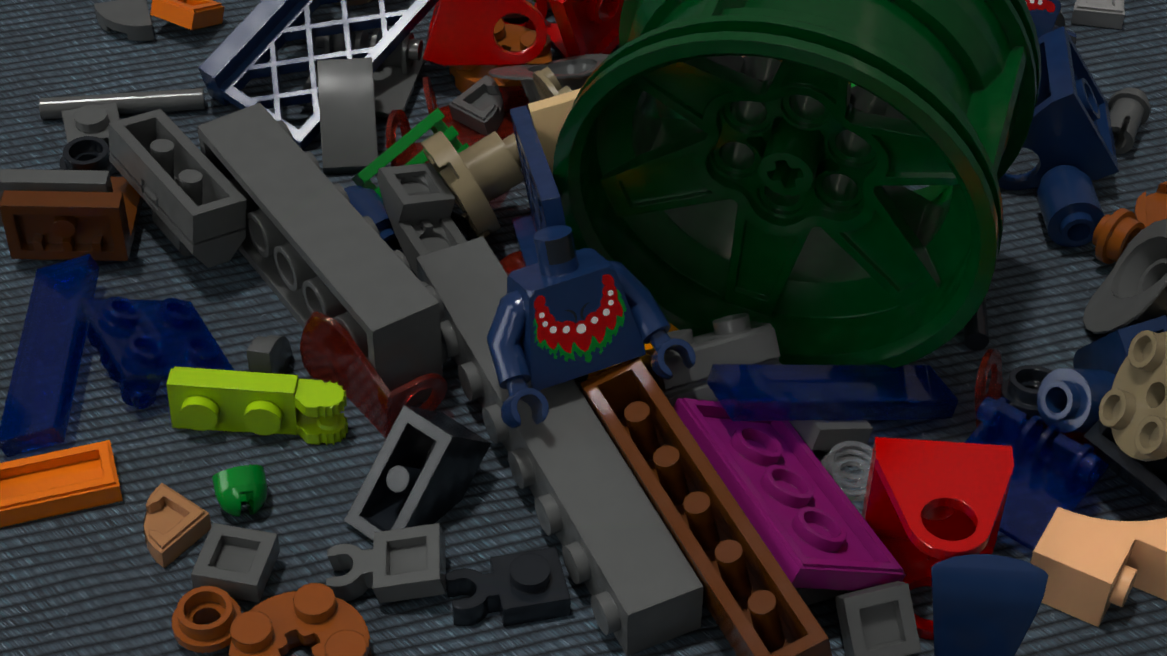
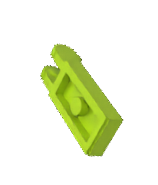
[166,366,348,445]

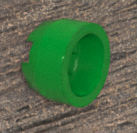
[212,465,268,517]

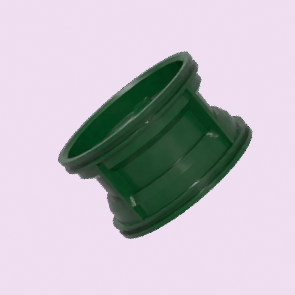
[553,0,1041,379]

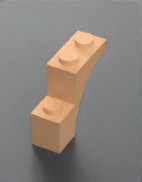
[1030,507,1167,628]

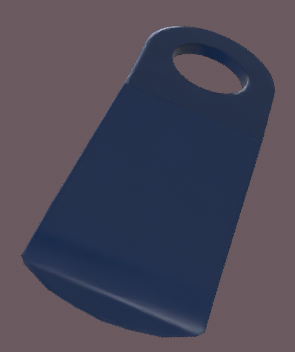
[931,554,1048,656]

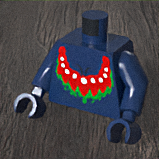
[487,225,696,428]

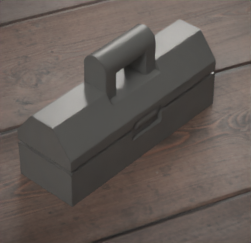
[108,109,247,268]

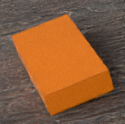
[0,440,123,528]

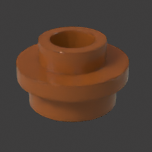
[1092,208,1145,264]
[171,586,241,653]

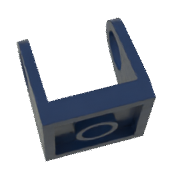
[998,26,1119,191]

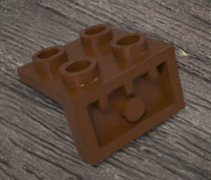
[0,176,143,261]

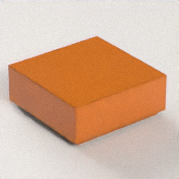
[150,0,225,30]

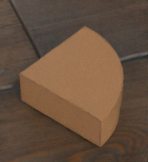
[143,483,211,569]

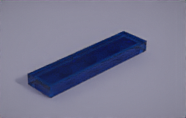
[0,254,100,457]
[707,364,959,421]

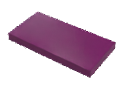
[673,398,906,591]

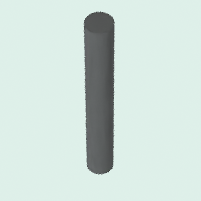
[39,88,205,120]

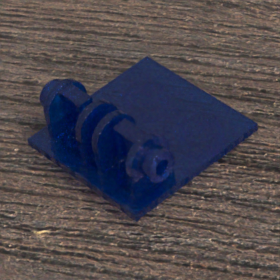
[79,297,235,409]
[964,396,1109,551]

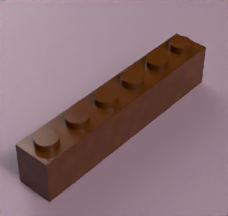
[580,357,832,656]

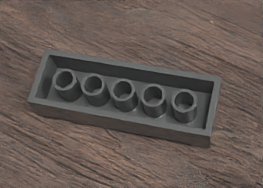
[197,103,447,421]

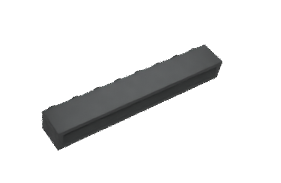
[416,236,704,656]

